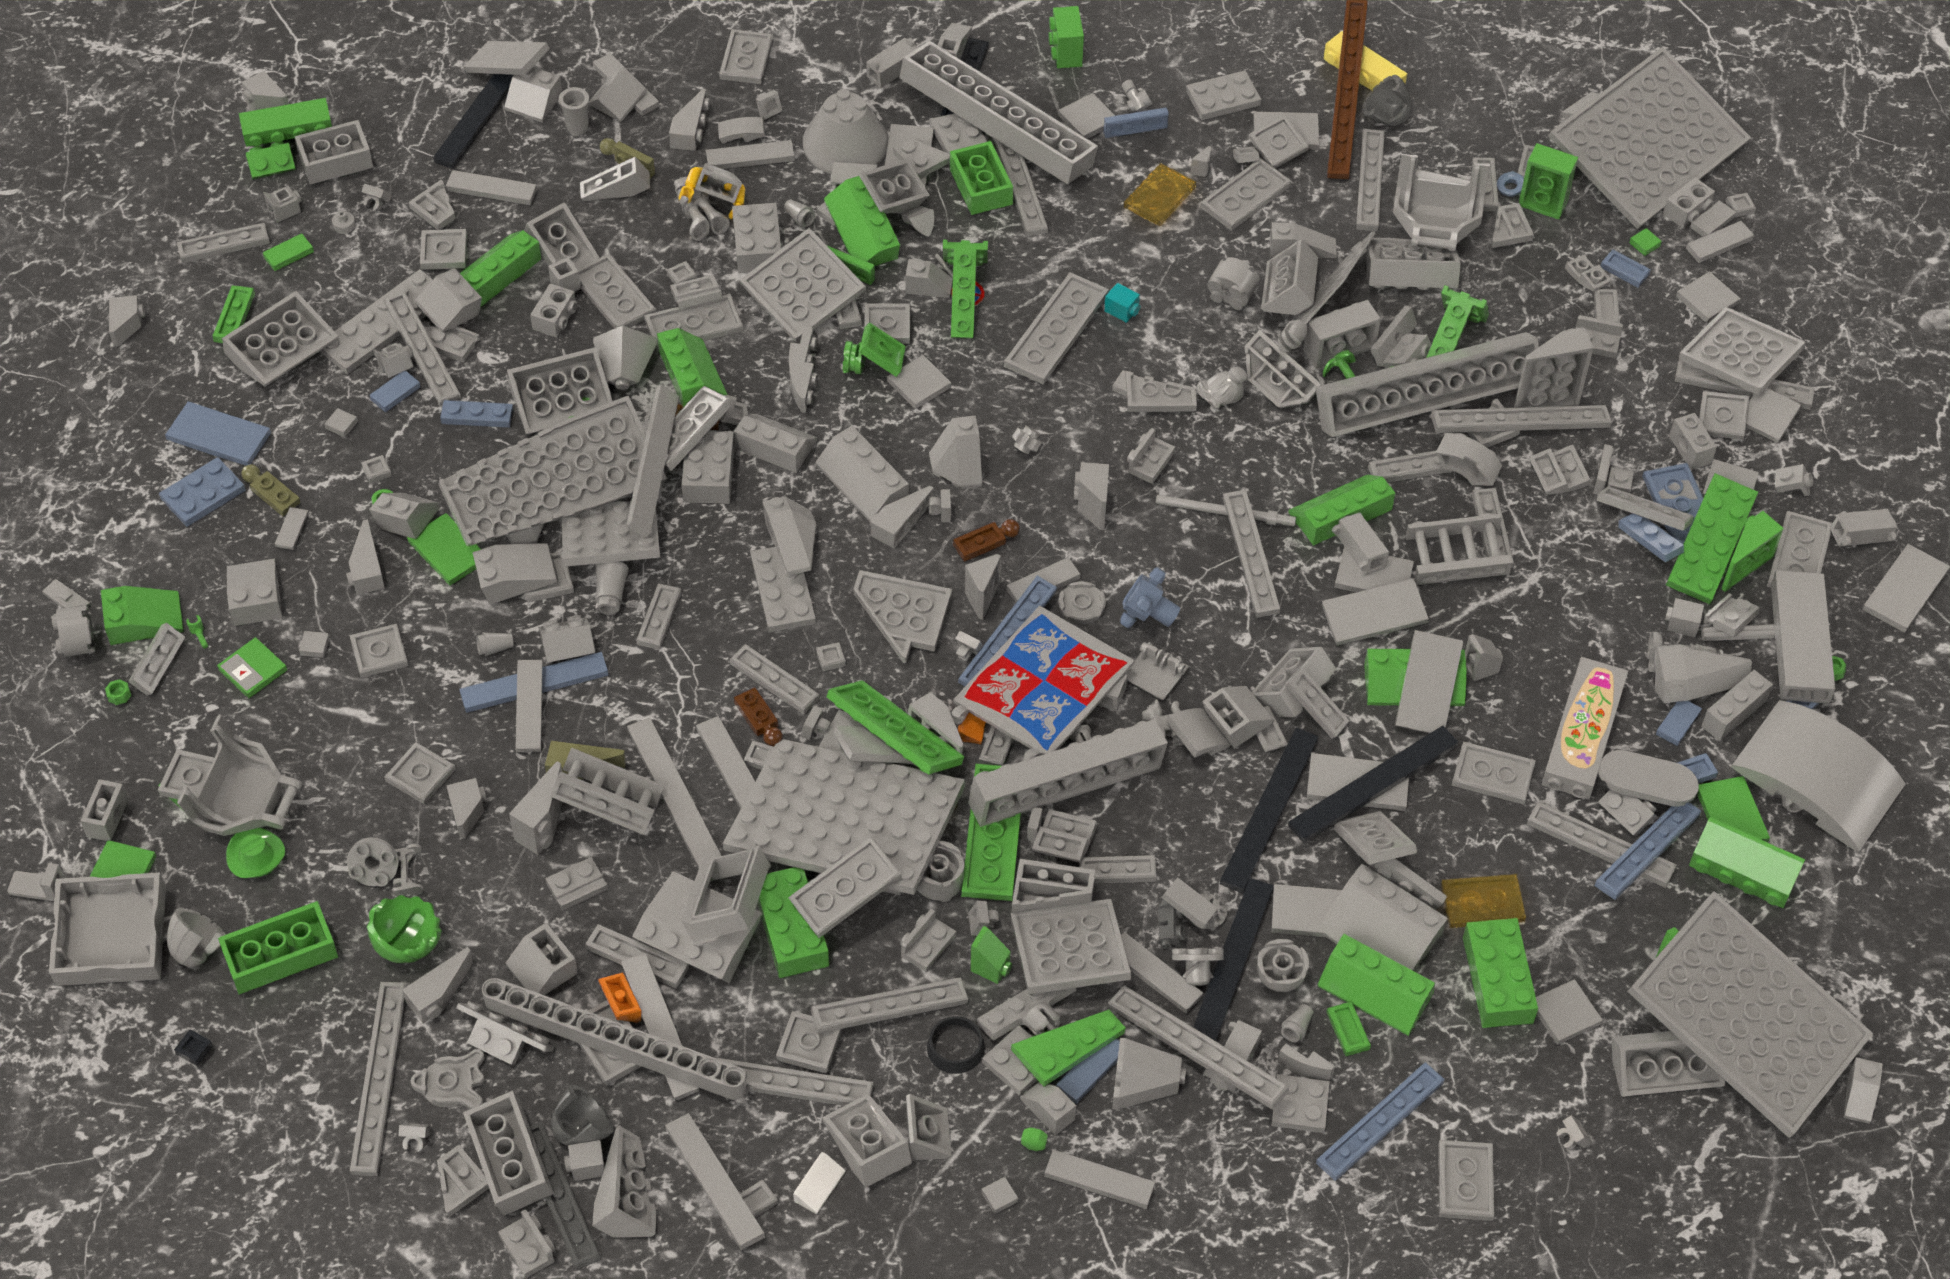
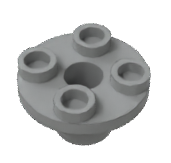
[347,837,399,887]
[1172,948,1224,986]

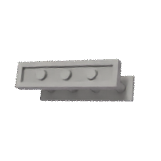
[1406,513,1513,585]
[550,748,664,835]

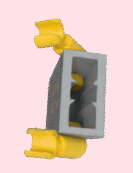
[678,163,745,219]

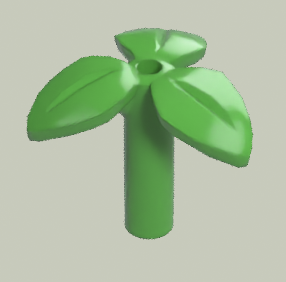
[1323,350,1356,379]

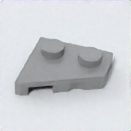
[893,139,950,178]
[409,180,455,230]
[1492,203,1534,248]
[437,1145,489,1217]

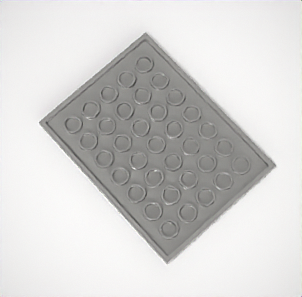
[1548,46,1751,230]
[723,739,965,895]
[1627,891,1873,1138]

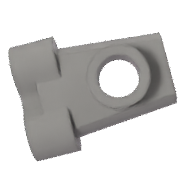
[1122,80,1152,113]

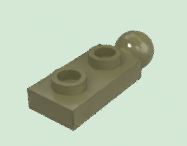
[599,138,655,179]
[241,464,300,517]

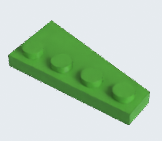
[1011,1010,1126,1087]

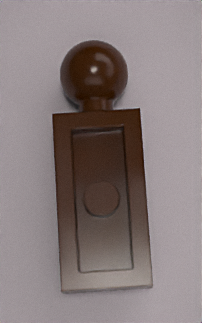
[953,519,1020,562]
[733,687,783,747]

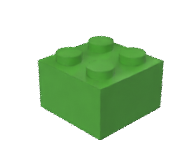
[1048,6,1084,68]

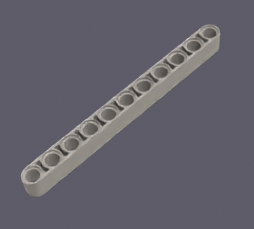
[482,978,747,1100]

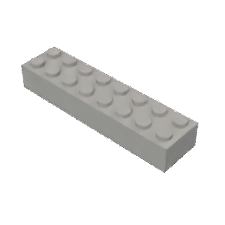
[968,719,1168,827]

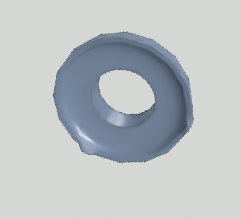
[1497,171,1524,197]

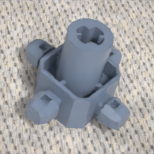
[1120,567,1180,628]

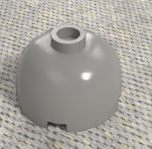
[1257,939,1309,992]

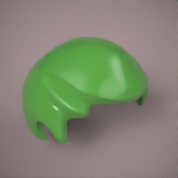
[367,895,442,963]

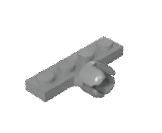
[977,988,1076,1041]

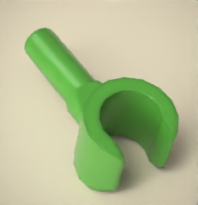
[186,615,208,648]

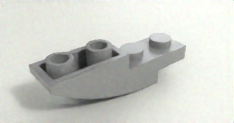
[789,327,818,413]

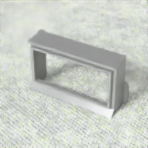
[681,845,771,946]

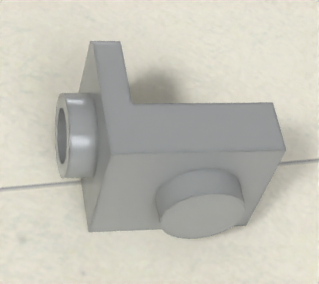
[1775,464,1813,496]

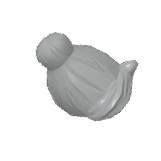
[1196,367,1247,409]

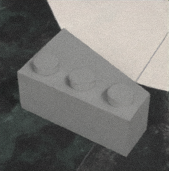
[1012,859,1095,913]

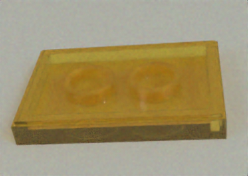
[1124,163,1196,226]
[1441,874,1526,928]

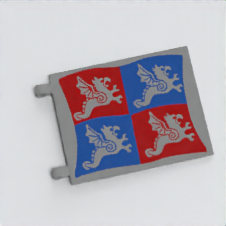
[952,606,1135,759]

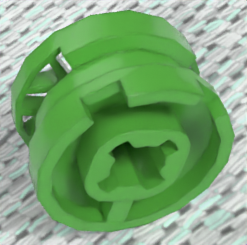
[843,341,865,375]

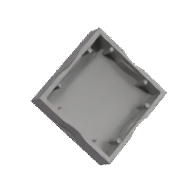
[49,873,166,986]

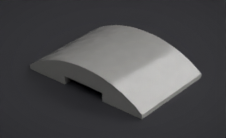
[1731,700,1905,853]

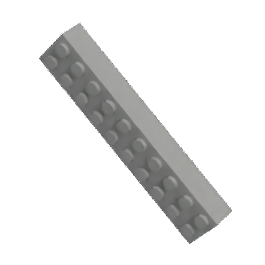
[899,41,1098,184]
[1315,332,1539,437]

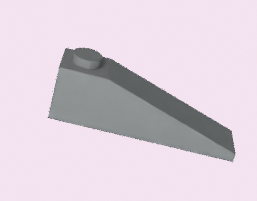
[762,496,817,576]
[1655,644,1752,703]
[592,1125,656,1237]

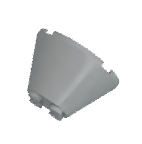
[803,89,889,174]

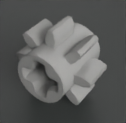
[1012,425,1042,454]

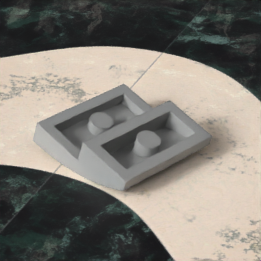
[1529,445,1591,495]
[1167,708,1231,758]
[1032,809,1097,863]

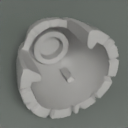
[167,908,226,967]

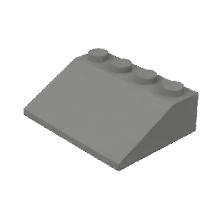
[1365,238,1461,290]
[222,291,339,387]
[1514,327,1594,408]
[507,347,612,435]
[1318,864,1448,971]
[632,871,763,983]

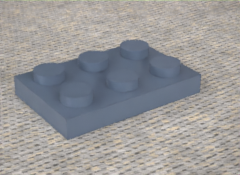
[159,457,246,527]

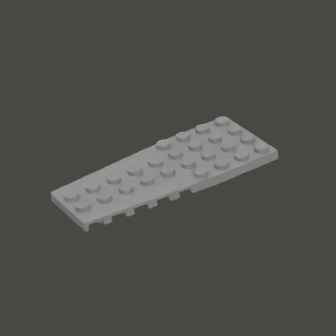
[438,396,667,546]

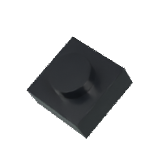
[174,1029,213,1066]

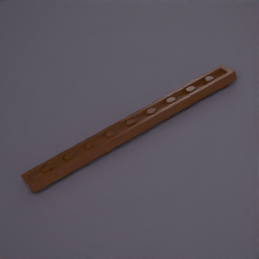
[1327,0,1368,179]

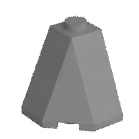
[593,325,658,389]
[929,416,982,489]
[1112,1038,1186,1110]

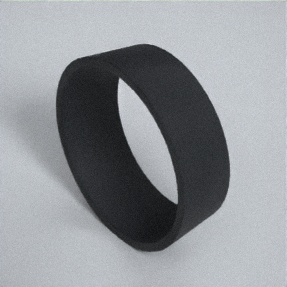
[927,1016,984,1074]

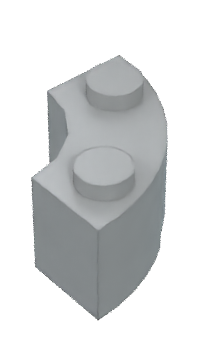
[1436,433,1502,486]

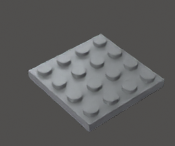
[740,228,866,343]
[1679,307,1805,395]
[562,501,660,567]
[1011,899,1131,994]

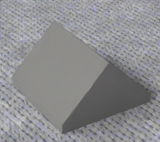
[588,67,647,122]
[965,554,1001,620]
[906,1094,952,1161]

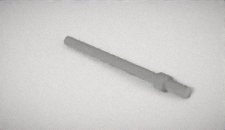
[1156,495,1296,526]

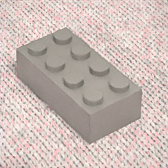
[463,1091,554,1216]

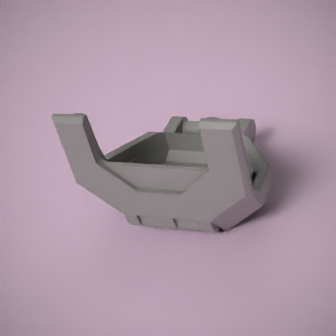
[1393,154,1490,252]
[177,714,303,836]

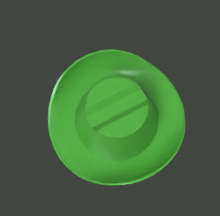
[226,828,285,878]

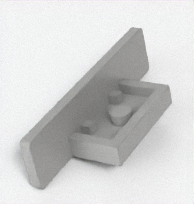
[456,1001,555,1065]

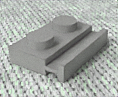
[670,275,723,309]
[429,326,480,363]
[1703,593,1760,637]
[545,857,608,911]

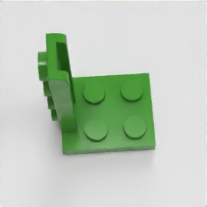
[943,240,988,339]
[1426,285,1489,358]

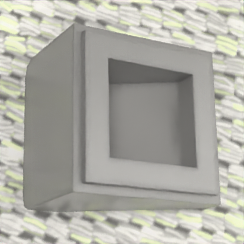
[1190,146,1212,177]

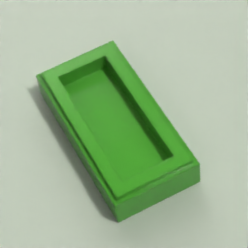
[263,234,314,271]
[1326,1001,1371,1056]

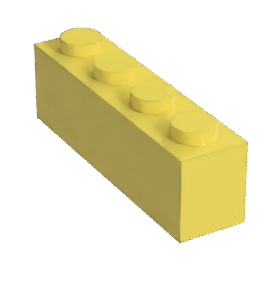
[1324,31,1407,91]

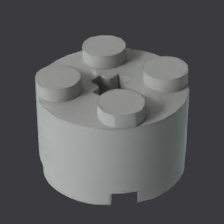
[1208,257,1260,310]
[51,605,95,657]
[917,841,964,902]

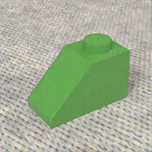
[971,926,1012,984]

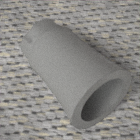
[559,87,589,136]
[595,561,629,615]

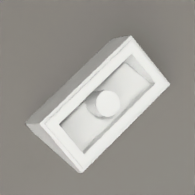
[794,1152,846,1214]

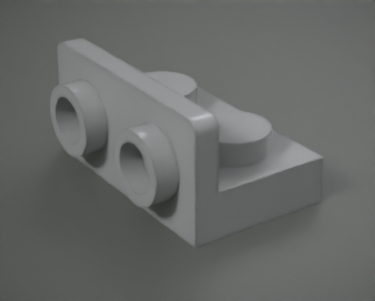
[1575,315,1623,359]
[900,909,956,973]
[498,1209,555,1279]

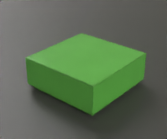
[1629,228,1662,256]

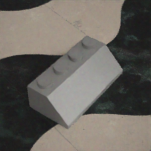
[1261,239,1318,315]
[816,426,909,522]
[1611,1031,1725,1097]

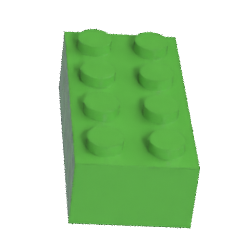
[757,867,829,978]
[218,901,338,994]
[1463,918,1538,1028]

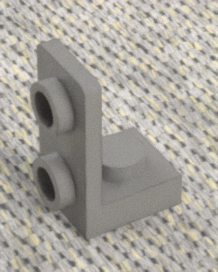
[7,863,64,901]

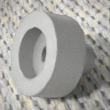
[332,210,355,234]

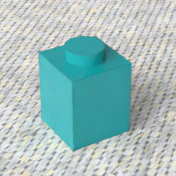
[1104,283,1141,323]

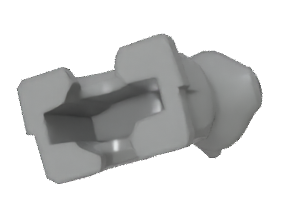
[1142,699,1184,746]

